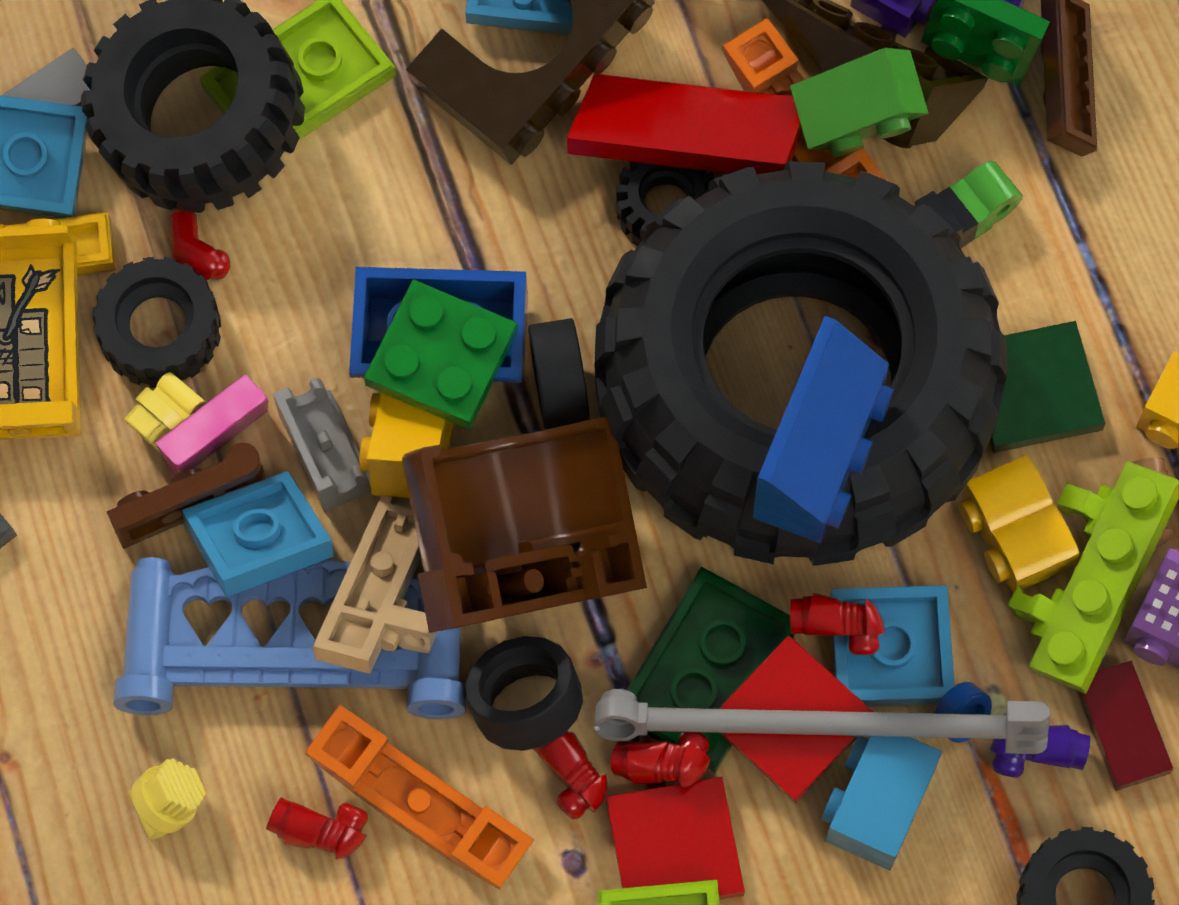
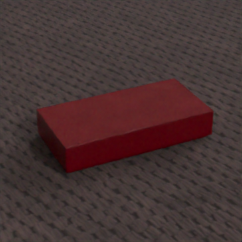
[1077,660,1174,791]

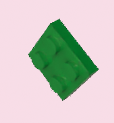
[920,0,1050,86]
[364,279,518,430]

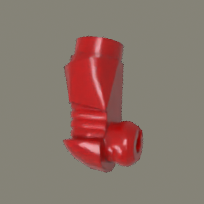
[790,593,885,655]
[533,731,608,820]
[611,732,710,788]
[266,797,368,860]

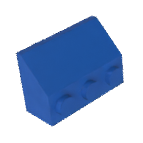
[349,267,528,382]
[753,316,894,544]

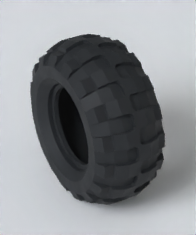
[594,161,1007,566]

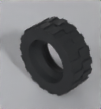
[92,257,222,388]
[1016,827,1155,905]

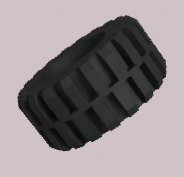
[81,0,305,213]

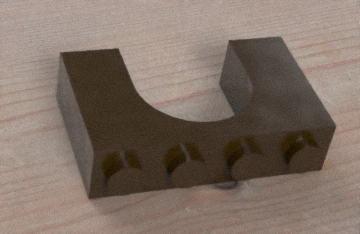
[406,0,655,165]

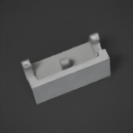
[273,378,371,512]

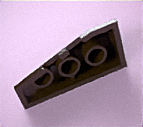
[762,0,988,149]

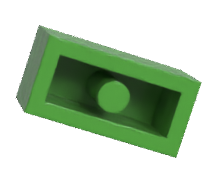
[790,48,929,157]

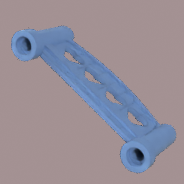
[113,557,466,719]

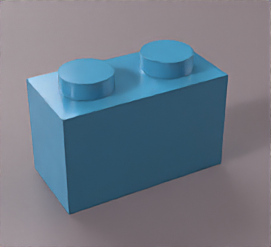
[821,736,942,871]

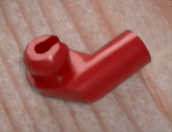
[169,211,230,281]

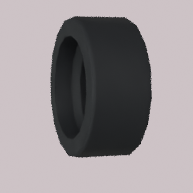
[528,318,590,430]
[465,636,583,751]

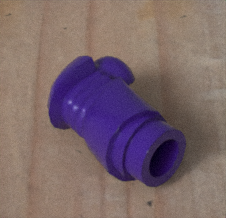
[990,725,1090,778]

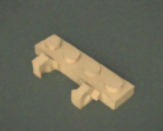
[313,496,437,674]

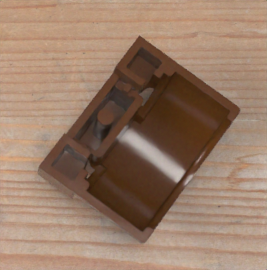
[402,417,647,633]

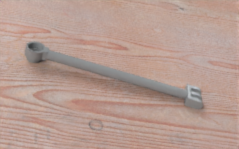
[594,689,1050,754]

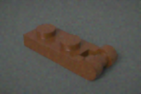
[106,443,265,549]

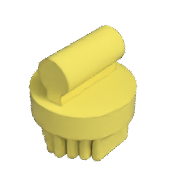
[124,372,207,453]
[128,758,207,840]

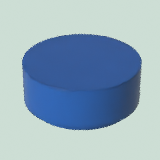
[934,682,992,743]

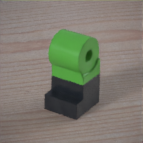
[914,161,1023,248]

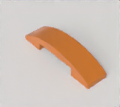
[722,17,887,181]
[305,704,534,890]

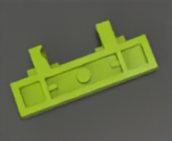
[1007,461,1179,694]

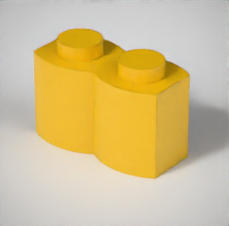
[958,455,1080,593]

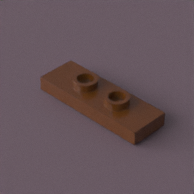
[1041,0,1097,157]

